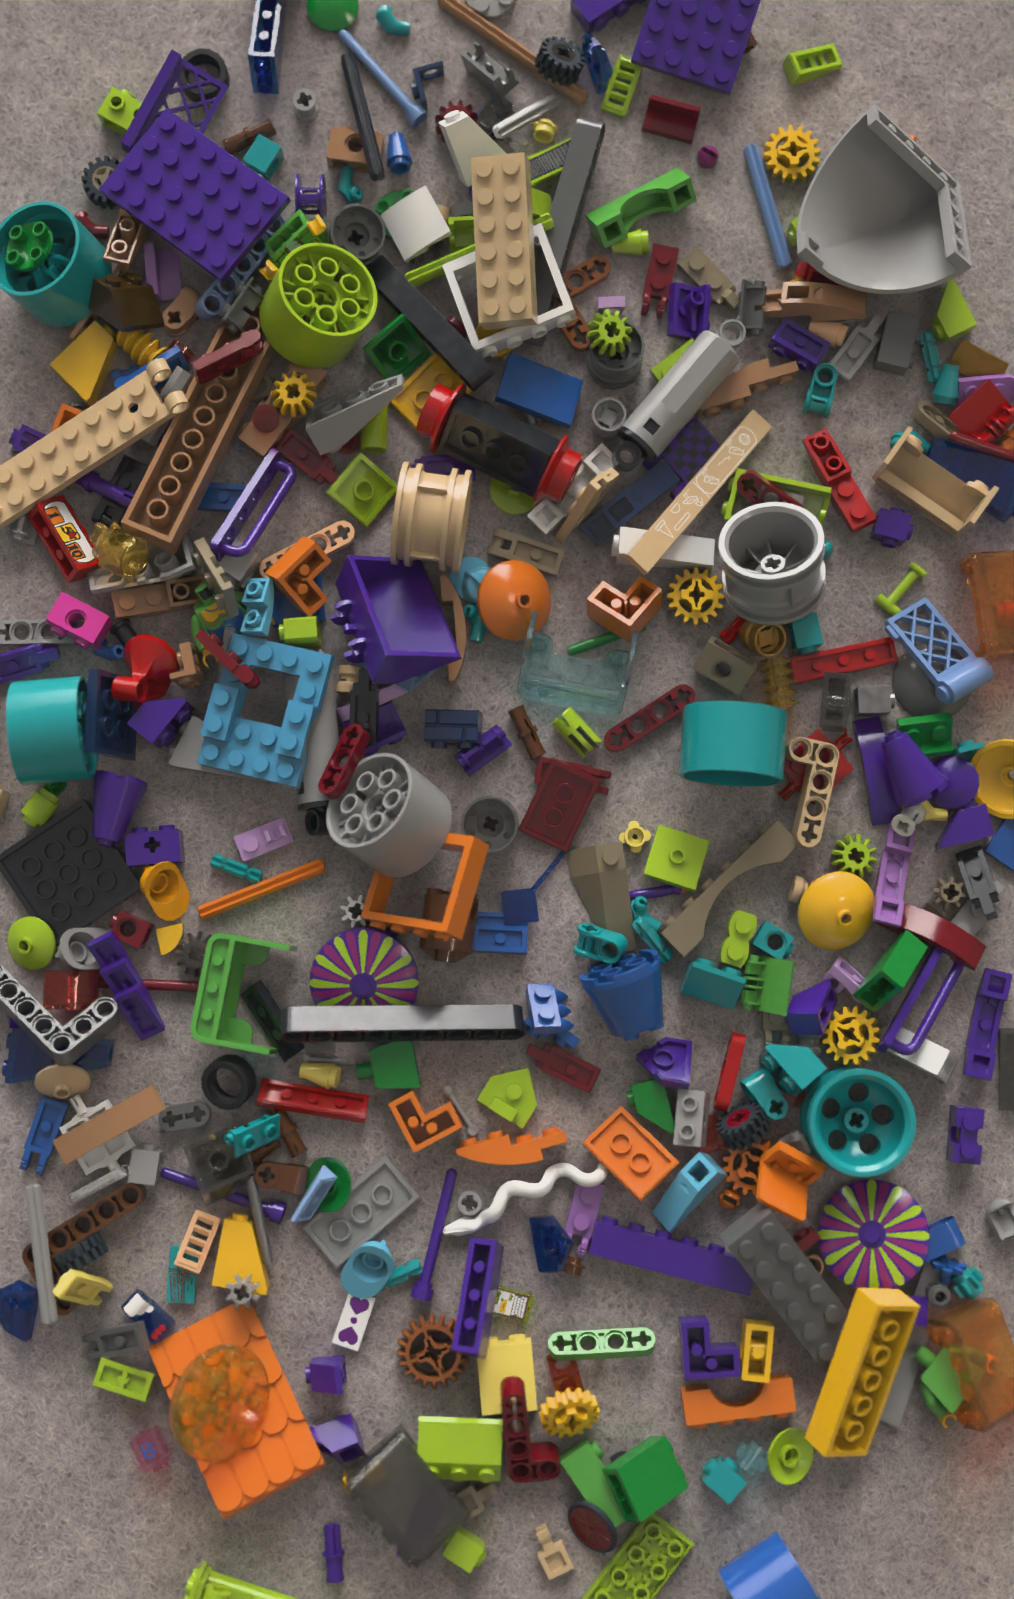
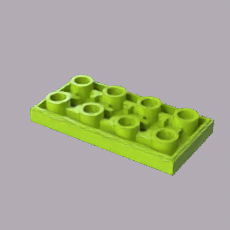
[582,1512,694,1599]

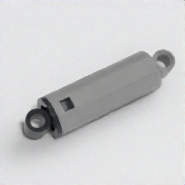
[612,319,746,472]
[285,649,342,836]

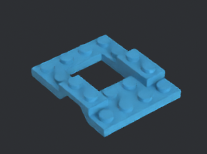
[197,633,335,789]

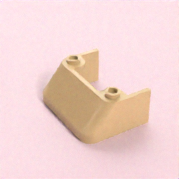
[872,426,999,537]

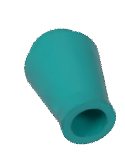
[932,364,959,404]

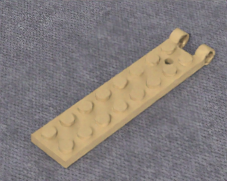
[0,358,190,530]

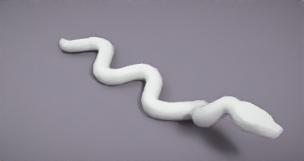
[443,1162,609,1236]

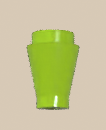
[612,229,650,256]

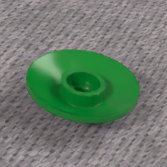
[305,1157,352,1213]

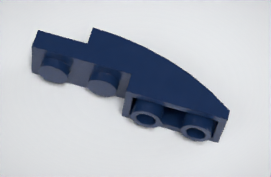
[580,459,680,547]

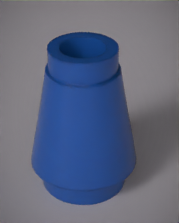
[386,132,412,175]

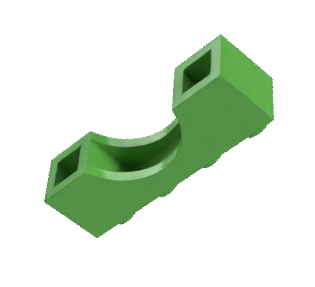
[585,167,697,249]

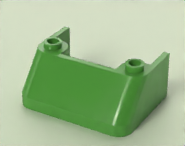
[190,933,297,1055]

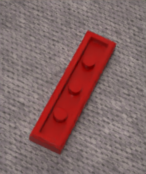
[788,637,899,685]
[257,1078,370,1123]

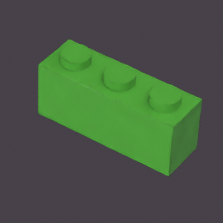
[560,1436,625,1528]

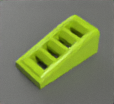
[782,43,843,86]
[600,55,643,119]

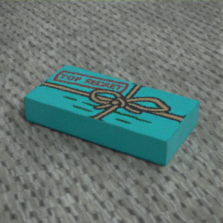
[167,1245,199,1303]

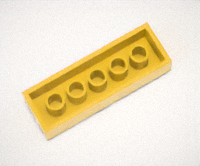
[805,1288,920,1457]

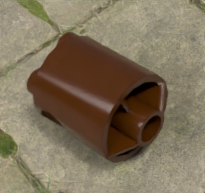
[419,888,479,963]

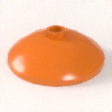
[477,560,551,641]

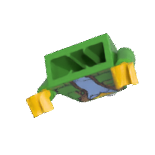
[259,209,328,282]

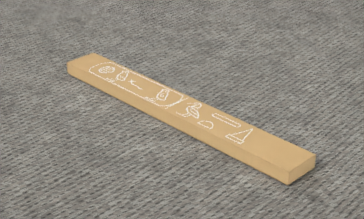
[625,409,772,575]

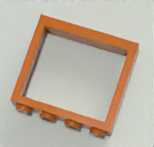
[360,833,489,942]

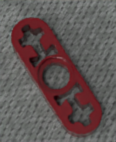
[737,470,805,509]
[318,723,370,800]

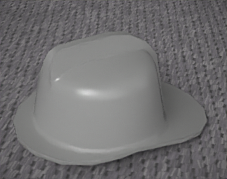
[55,927,108,971]

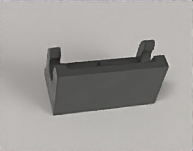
[460,42,519,100]

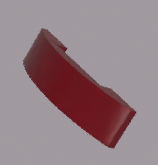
[874,903,986,971]

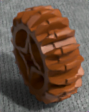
[396,1312,470,1390]

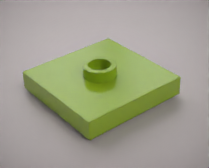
[326,452,398,528]
[643,824,710,892]

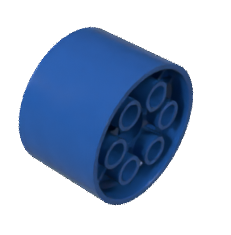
[718,1531,819,1599]

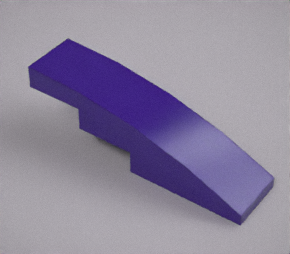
[87,931,166,1041]

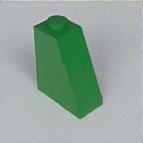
[852,929,928,1013]

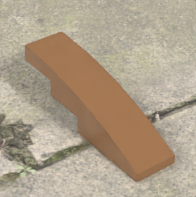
[53,1084,166,1165]

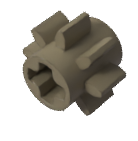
[930,876,966,910]

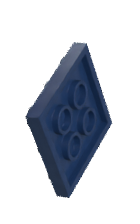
[83,669,138,761]

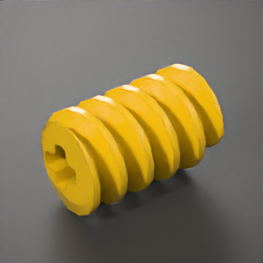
[116,329,168,368]

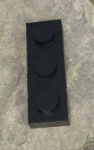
[240,980,305,1062]

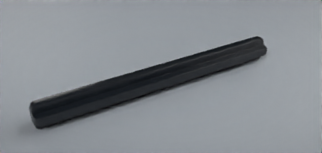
[341,52,385,181]

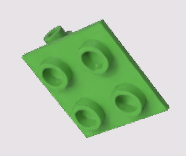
[739,954,794,1016]

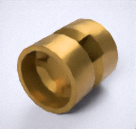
[739,620,786,657]

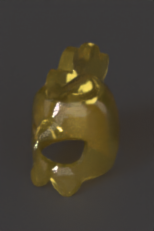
[89,521,149,578]

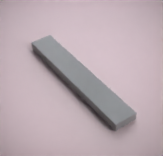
[880,1261,946,1427]

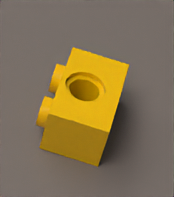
[739,1318,774,1383]

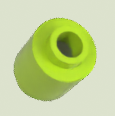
[21,786,60,828]

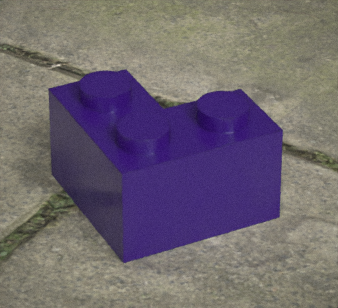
[678,1315,741,1380]

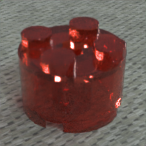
[43,970,99,1010]

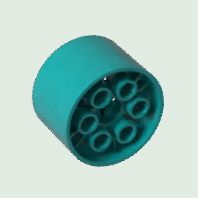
[0,201,112,327]
[6,676,98,785]
[679,701,788,787]

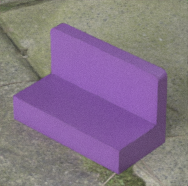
[143,242,182,303]

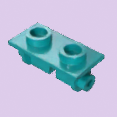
[224,1113,280,1158]

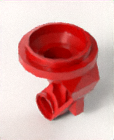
[112,634,180,709]

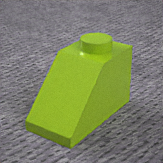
[931,278,977,346]

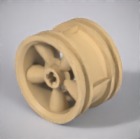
[390,461,472,573]

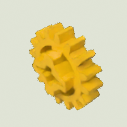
[763,124,821,184]
[666,567,725,626]
[822,1006,882,1066]
[539,1388,600,1438]

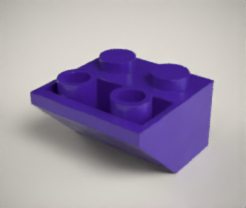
[127,698,195,750]

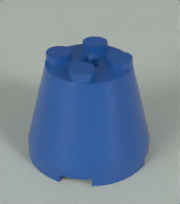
[579,949,664,1041]

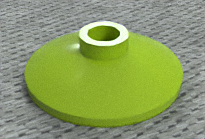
[7,916,56,970]
[767,1428,814,1485]

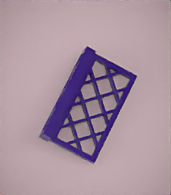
[121,49,229,153]

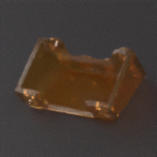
[928,1297,1014,1432]

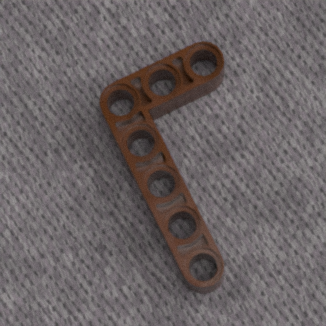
[22,1182,147,1316]

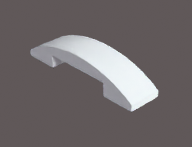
[527,443,615,535]

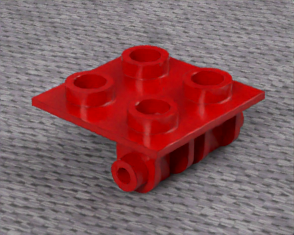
[948,379,1014,454]

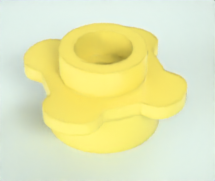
[619,821,651,853]

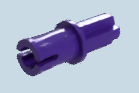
[323,1523,345,1583]

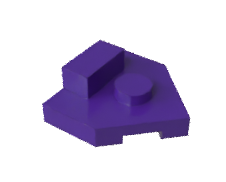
[635,1037,692,1090]

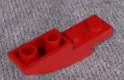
[802,428,877,534]

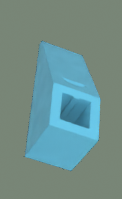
[652,1152,727,1233]

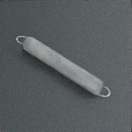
[67,1165,130,1205]

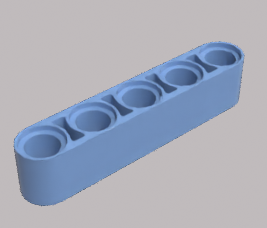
[195,215,285,321]

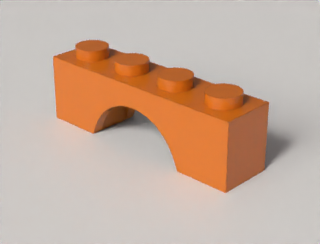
[680,1372,797,1429]

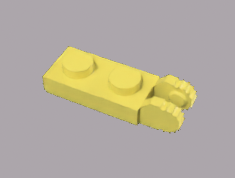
[52,1269,114,1306]

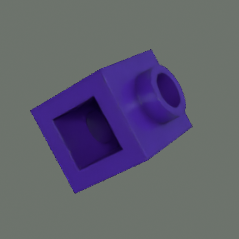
[870,507,914,548]

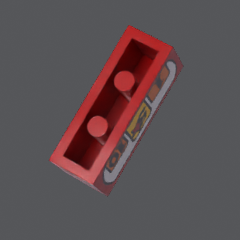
[27,495,104,584]

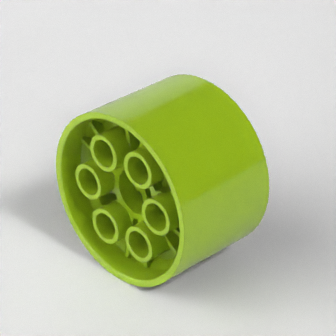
[259,243,377,368]

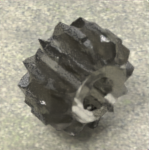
[175,931,212,977]

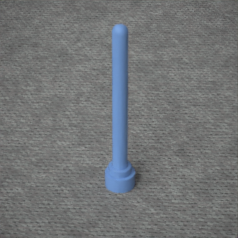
[339,30,429,128]

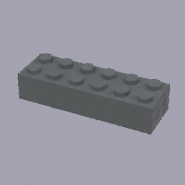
[718,1202,849,1369]

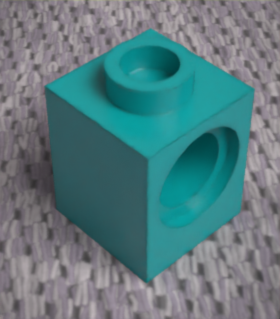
[242,134,284,182]
[787,612,823,655]
[749,921,794,959]

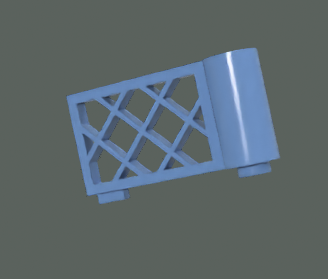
[884,597,994,705]

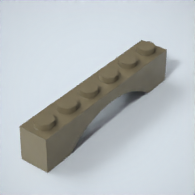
[659,820,799,957]

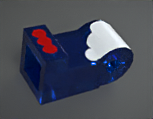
[121,1289,176,1344]

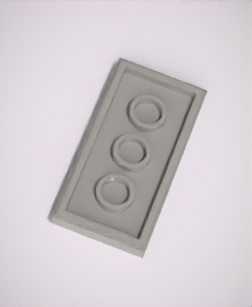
[302,1155,421,1269]

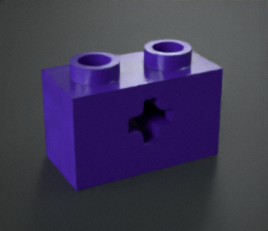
[124,825,185,867]

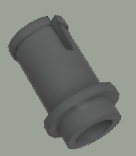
[925,1282,951,1308]

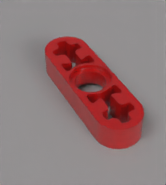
[713,1031,746,1112]

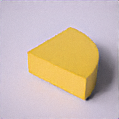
[156,923,184,956]

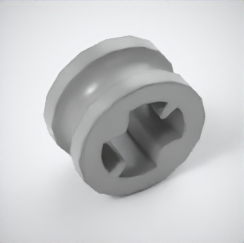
[457,1189,482,1216]

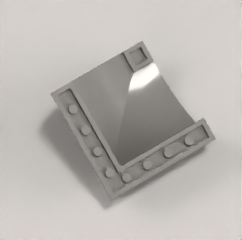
[797,104,972,294]

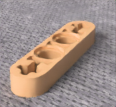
[259,521,355,578]

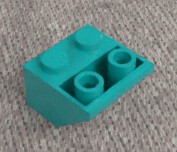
[679,958,746,1010]
[759,1044,827,1098]

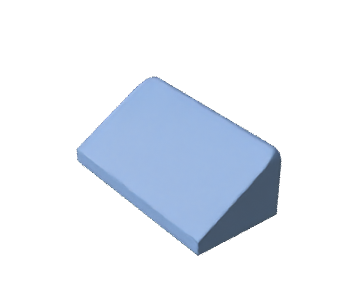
[291,1165,337,1223]

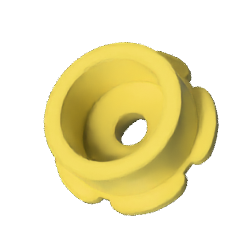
[532,118,558,144]

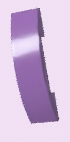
[873,822,916,928]

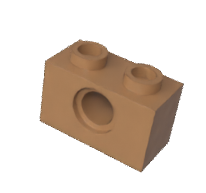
[326,126,385,174]

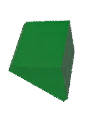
[363,313,431,379]

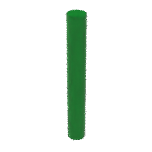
[567,626,646,656]

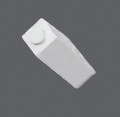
[438,110,507,187]
[878,1021,958,1083]

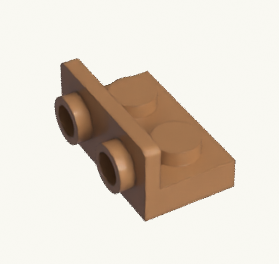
[169,642,207,689]

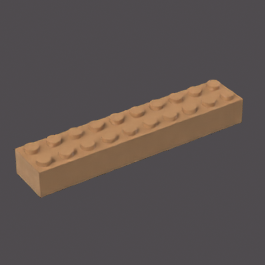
[121,296,276,554]

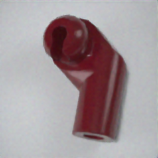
[74,210,110,239]

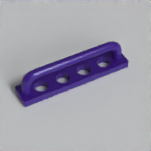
[210,447,297,562]
[876,946,964,1055]

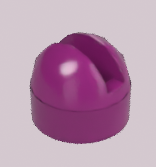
[697,145,718,169]

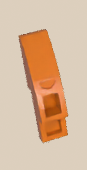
[455,1126,567,1165]

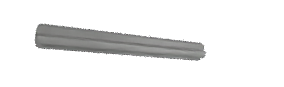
[25,1184,58,1324]

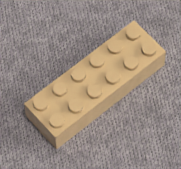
[471,152,538,330]

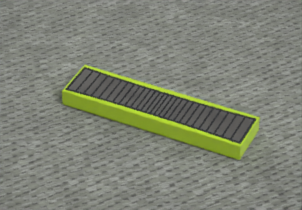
[528,138,571,187]

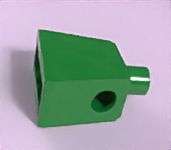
[355,1041,421,1089]

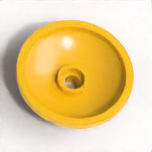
[971,739,1014,819]
[797,871,874,950]

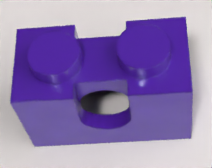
[946,1105,985,1165]

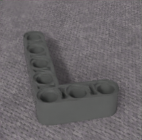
[0,964,120,1066]

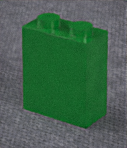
[602,1436,689,1522]

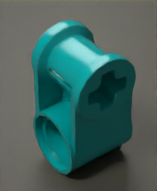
[802,363,838,418]
[573,923,628,964]
[740,1067,788,1121]

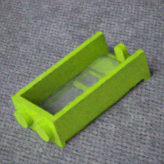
[721,468,832,528]

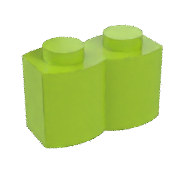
[279,616,322,649]
[718,910,757,968]

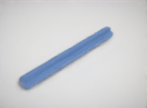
[744,144,792,270]

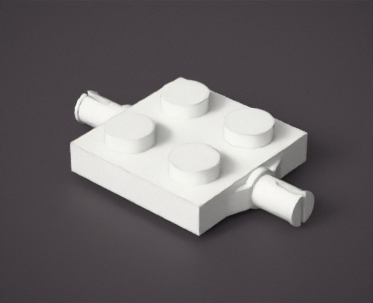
[59,1094,135,1180]

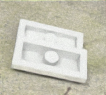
[380,185,451,263]

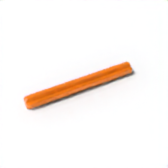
[198,859,326,920]

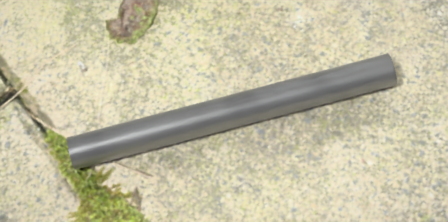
[240,1154,274,1265]

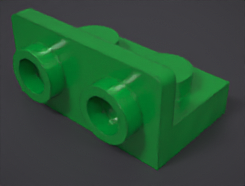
[896,712,955,757]

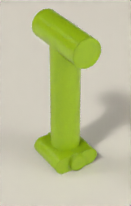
[874,562,926,616]

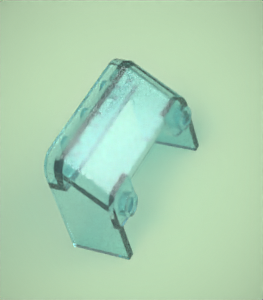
[517,610,639,717]

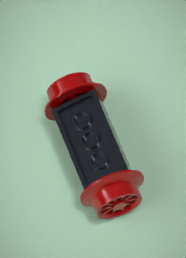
[416,383,584,504]

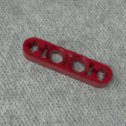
[604,684,695,753]

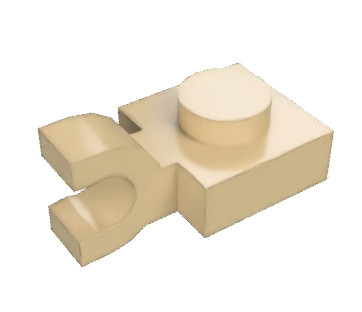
[535,1523,574,1581]

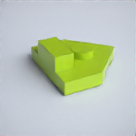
[477,1067,537,1129]

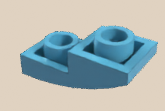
[240,578,274,636]

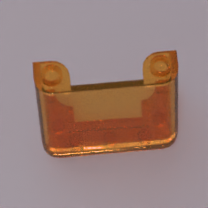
[959,550,1014,663]

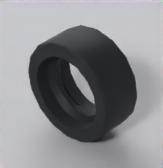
[179,48,230,102]
[201,1054,257,1110]

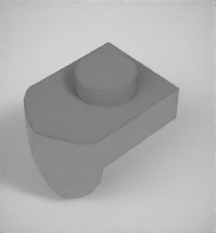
[985,1199,1014,1242]

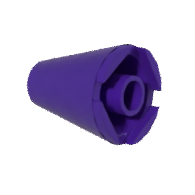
[881,730,948,808]
[92,770,148,848]

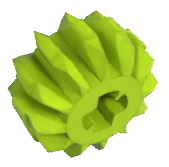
[586,309,632,357]
[831,834,877,878]

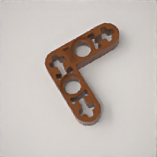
[555,255,611,352]

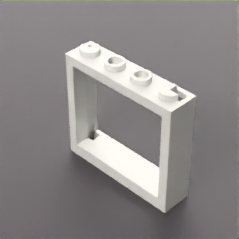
[442,223,577,358]

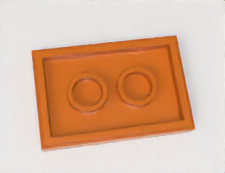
[582,1106,680,1203]

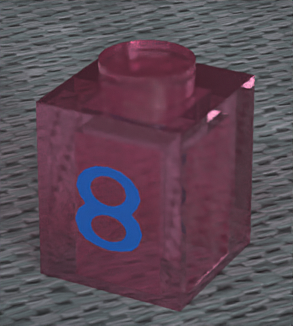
[129,1423,173,1473]

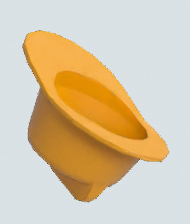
[139,861,190,921]

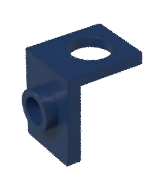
[410,61,444,111]

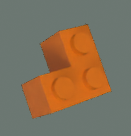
[265,536,332,616]
[587,576,662,643]
[388,1089,463,1153]

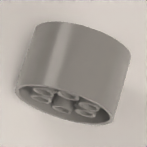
[326,753,452,878]

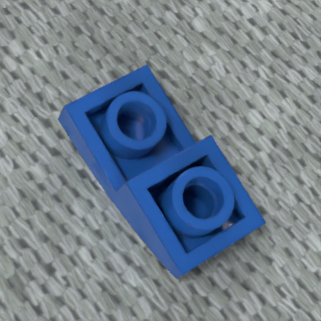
[524,1017,580,1048]

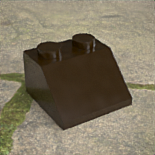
[88,273,164,332]

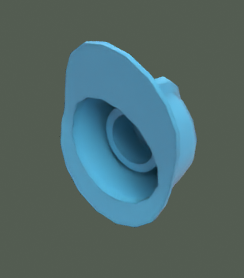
[449,556,491,605]
[340,1240,395,1298]

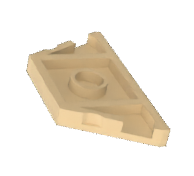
[555,467,620,545]

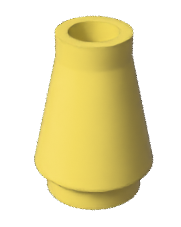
[299,1062,341,1090]

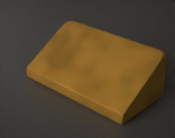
[948,339,1009,377]

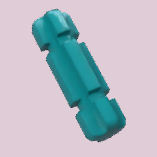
[919,331,942,384]
[210,854,263,884]
[631,916,673,964]
[378,1259,422,1293]

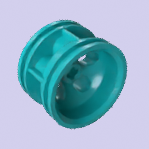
[799,1066,916,1177]

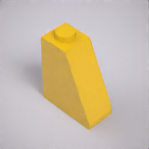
[49,321,119,406]
[212,1212,270,1295]

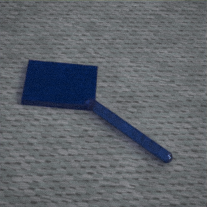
[501,851,566,925]

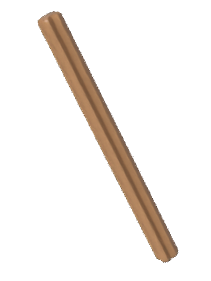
[437,0,589,105]

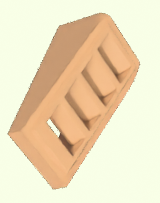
[174,1209,221,1275]

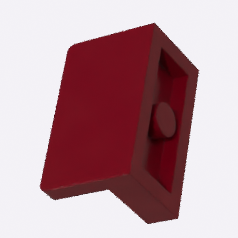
[641,94,701,144]

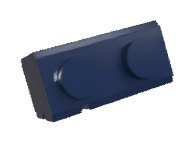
[424,709,483,750]

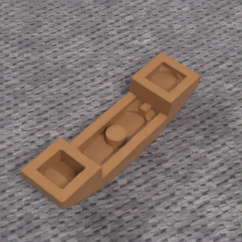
[440,574,467,685]

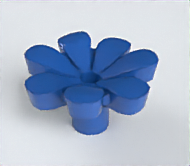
[930,1255,967,1285]

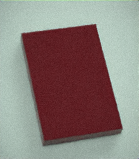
[518,757,601,853]

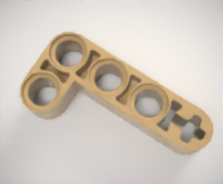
[785,737,839,847]

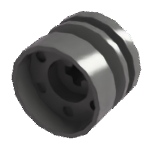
[326,204,386,268]
[587,319,645,390]
[461,795,520,853]

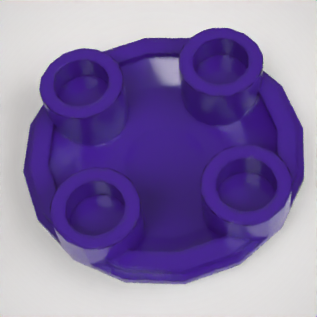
[931,756,979,809]

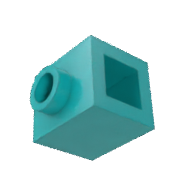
[701,1454,747,1505]

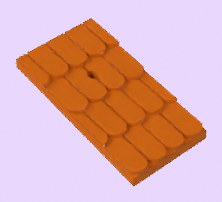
[148,1299,327,1520]

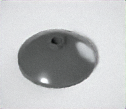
[892,642,972,717]

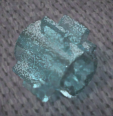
[735,1439,768,1476]

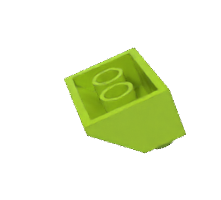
[417,1416,503,1483]

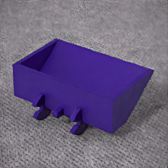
[329,555,462,684]

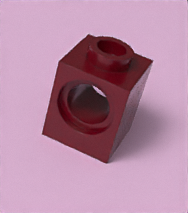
[109,911,155,949]

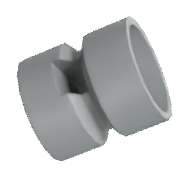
[590,397,626,441]

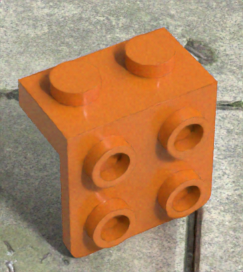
[756,1141,825,1223]

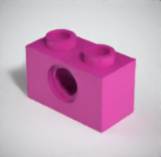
[46,592,113,651]

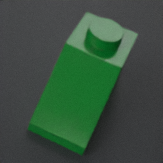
[626,1078,675,1133]

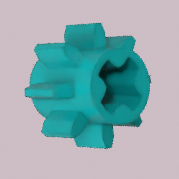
[949,1266,985,1300]

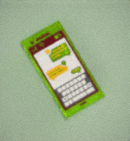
[493,1285,534,1323]

